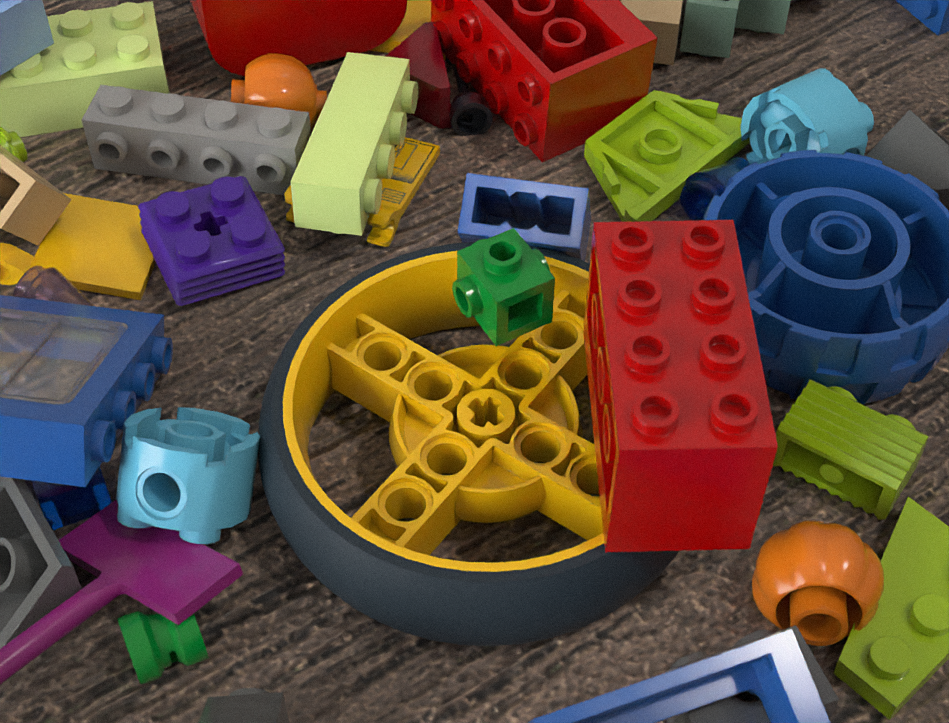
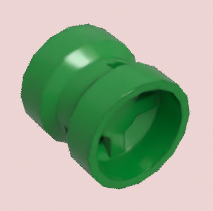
[117,611,209,685]

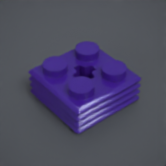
[138,176,285,306]

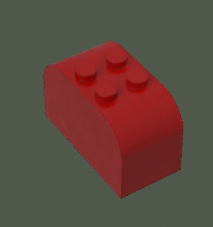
[190,0,407,76]

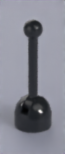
[445,56,493,136]

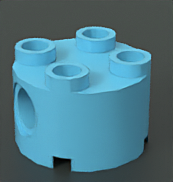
[740,68,874,165]
[116,407,260,544]

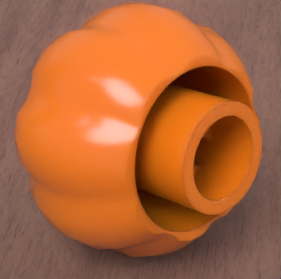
[231,54,327,133]
[752,520,884,646]

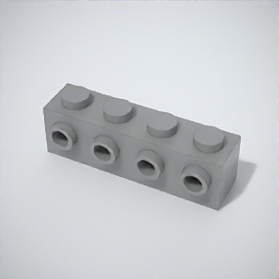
[82,85,311,195]

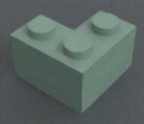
[680,0,791,58]

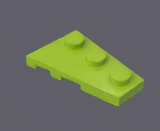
[833,497,949,720]

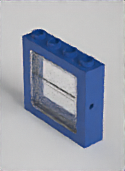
[0,295,173,487]

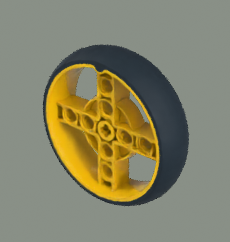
[258,242,679,646]

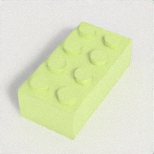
[0,1,170,137]

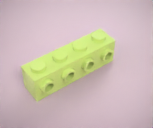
[290,52,418,236]

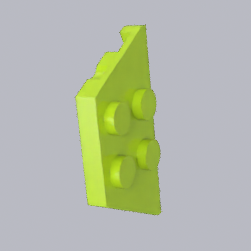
[584,90,750,222]

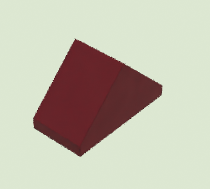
[386,22,451,129]

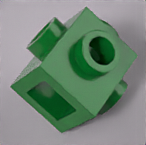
[452,228,555,346]

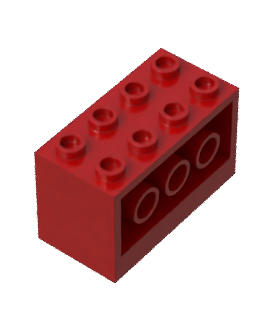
[430,0,658,163]
[583,220,778,552]

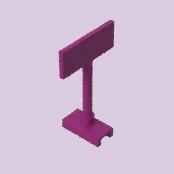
[0,499,243,684]

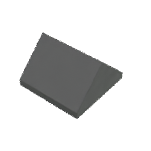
[0,477,93,648]

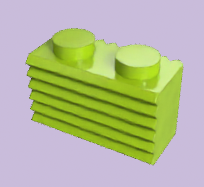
[773,379,929,520]

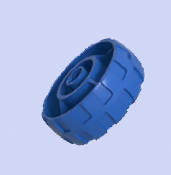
[702,150,949,404]

